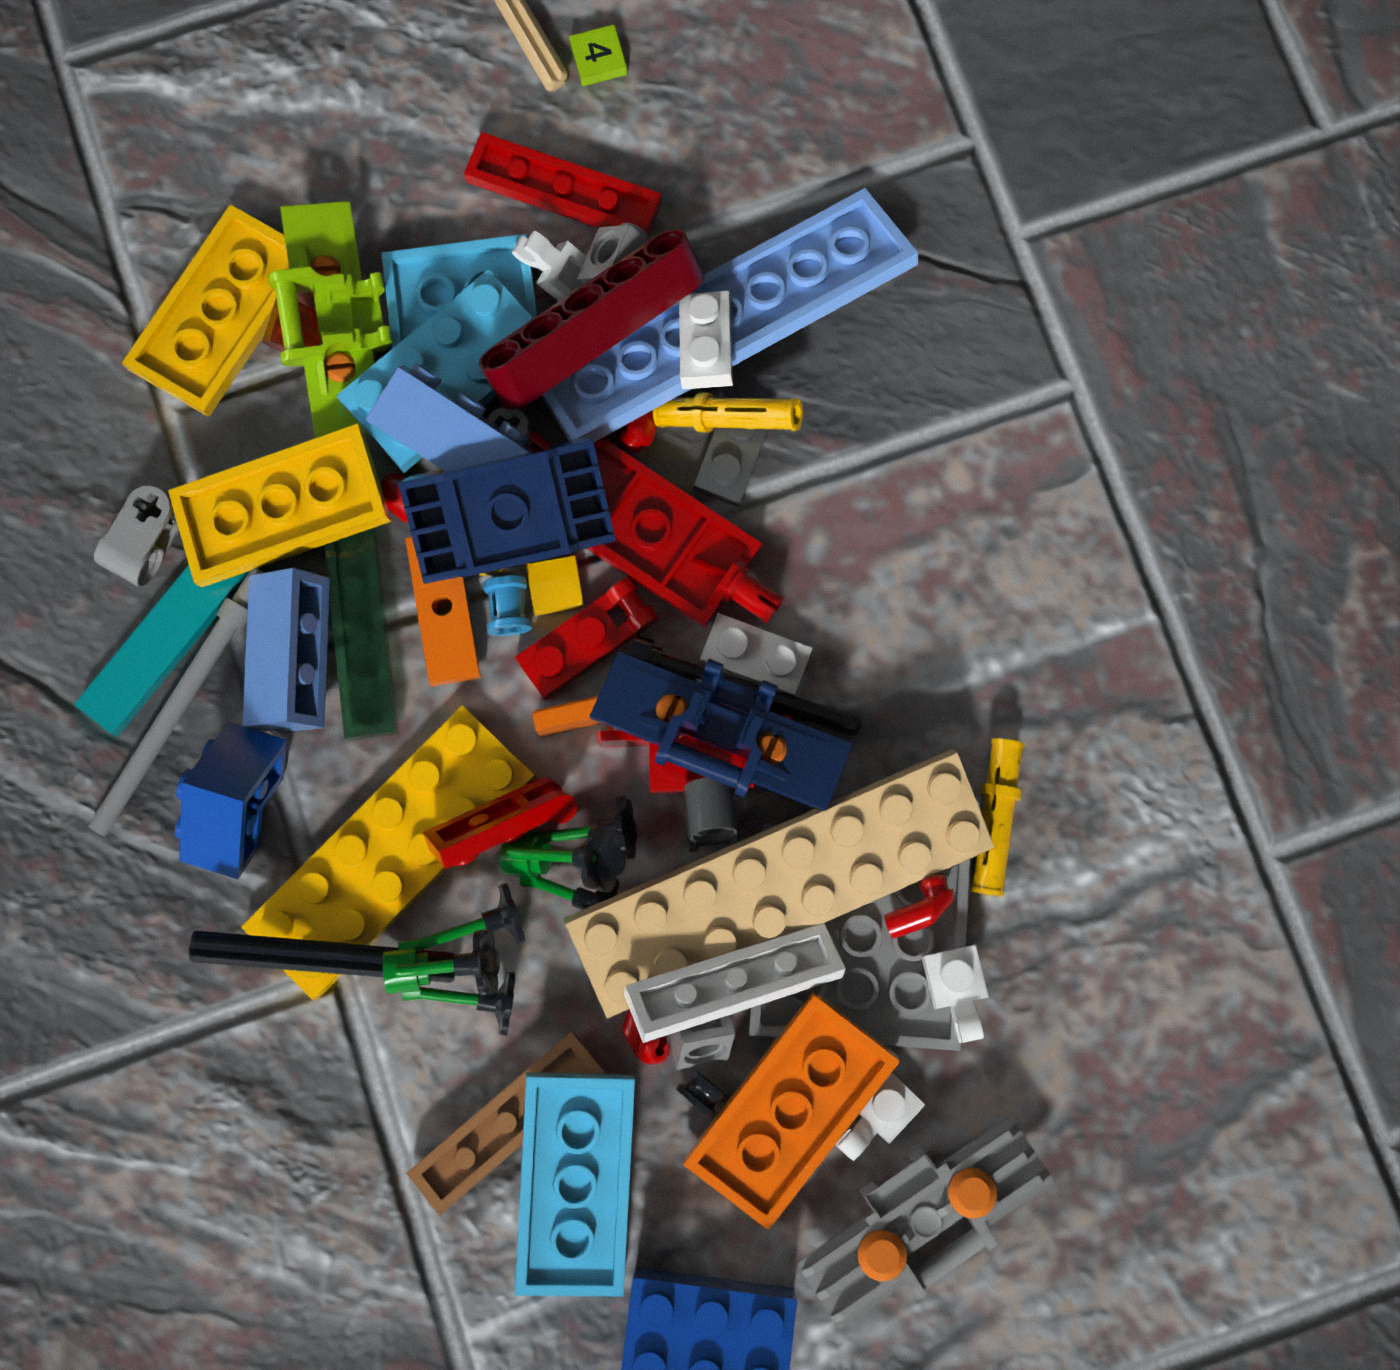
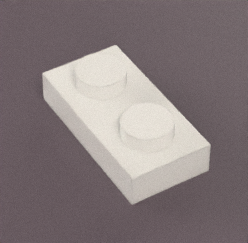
[679,291,733,389]
[700,613,812,696]

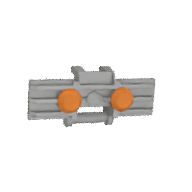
[796,1116,1055,1331]

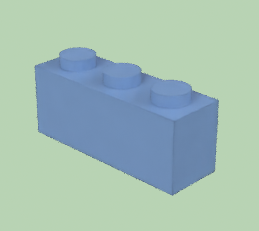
[365,363,534,472]
[242,568,330,733]

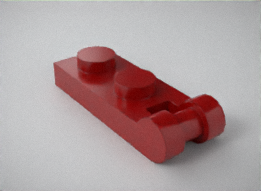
[514,577,659,701]
[422,777,577,869]

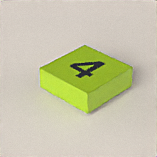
[569,24,627,87]

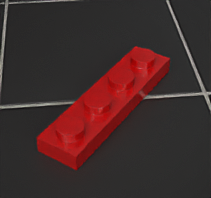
[464,132,662,239]

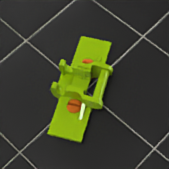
[268,202,393,438]

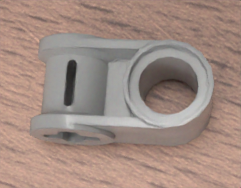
[94,485,179,587]

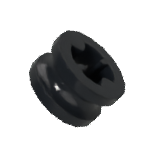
[676,1067,729,1119]

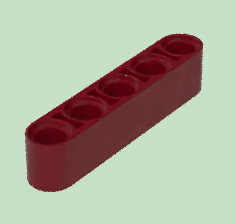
[479,229,705,410]

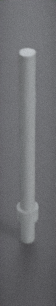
[88,569,264,836]

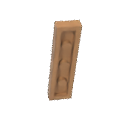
[406,1031,606,1216]

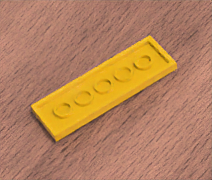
[241,705,536,1000]

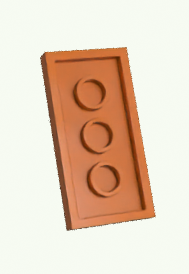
[683,991,900,1230]

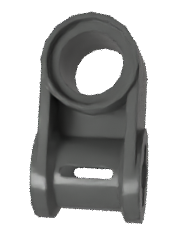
[683,777,740,852]

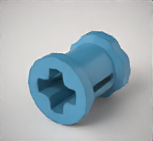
[483,575,532,636]

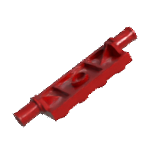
[526,431,785,628]

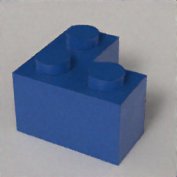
[175,722,287,879]

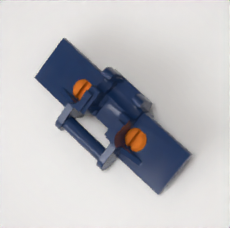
[590,652,852,811]

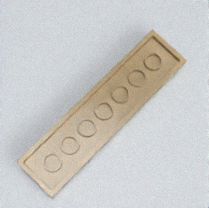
[564,749,995,1018]

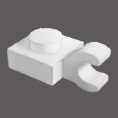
[512,231,586,301]
[922,945,989,1043]
[835,1073,925,1161]

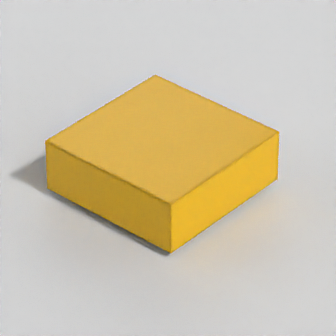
[526,556,584,616]

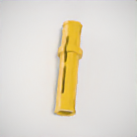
[653,392,803,433]
[970,738,1025,897]

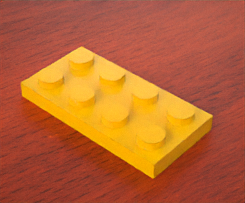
[122,204,289,417]
[168,424,392,588]

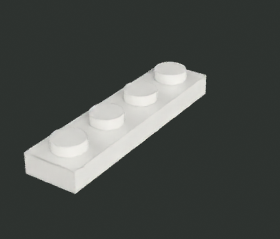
[624,923,846,1043]

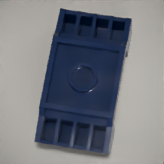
[398,438,616,584]

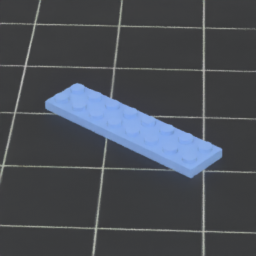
[540,188,918,442]

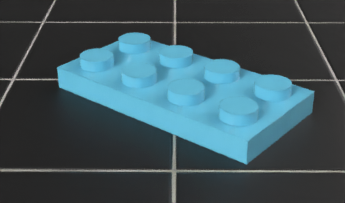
[336,269,534,473]
[514,1072,635,1297]

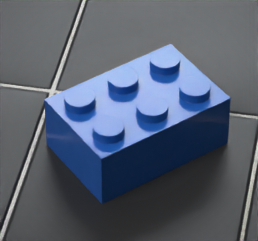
[621,1267,797,1370]

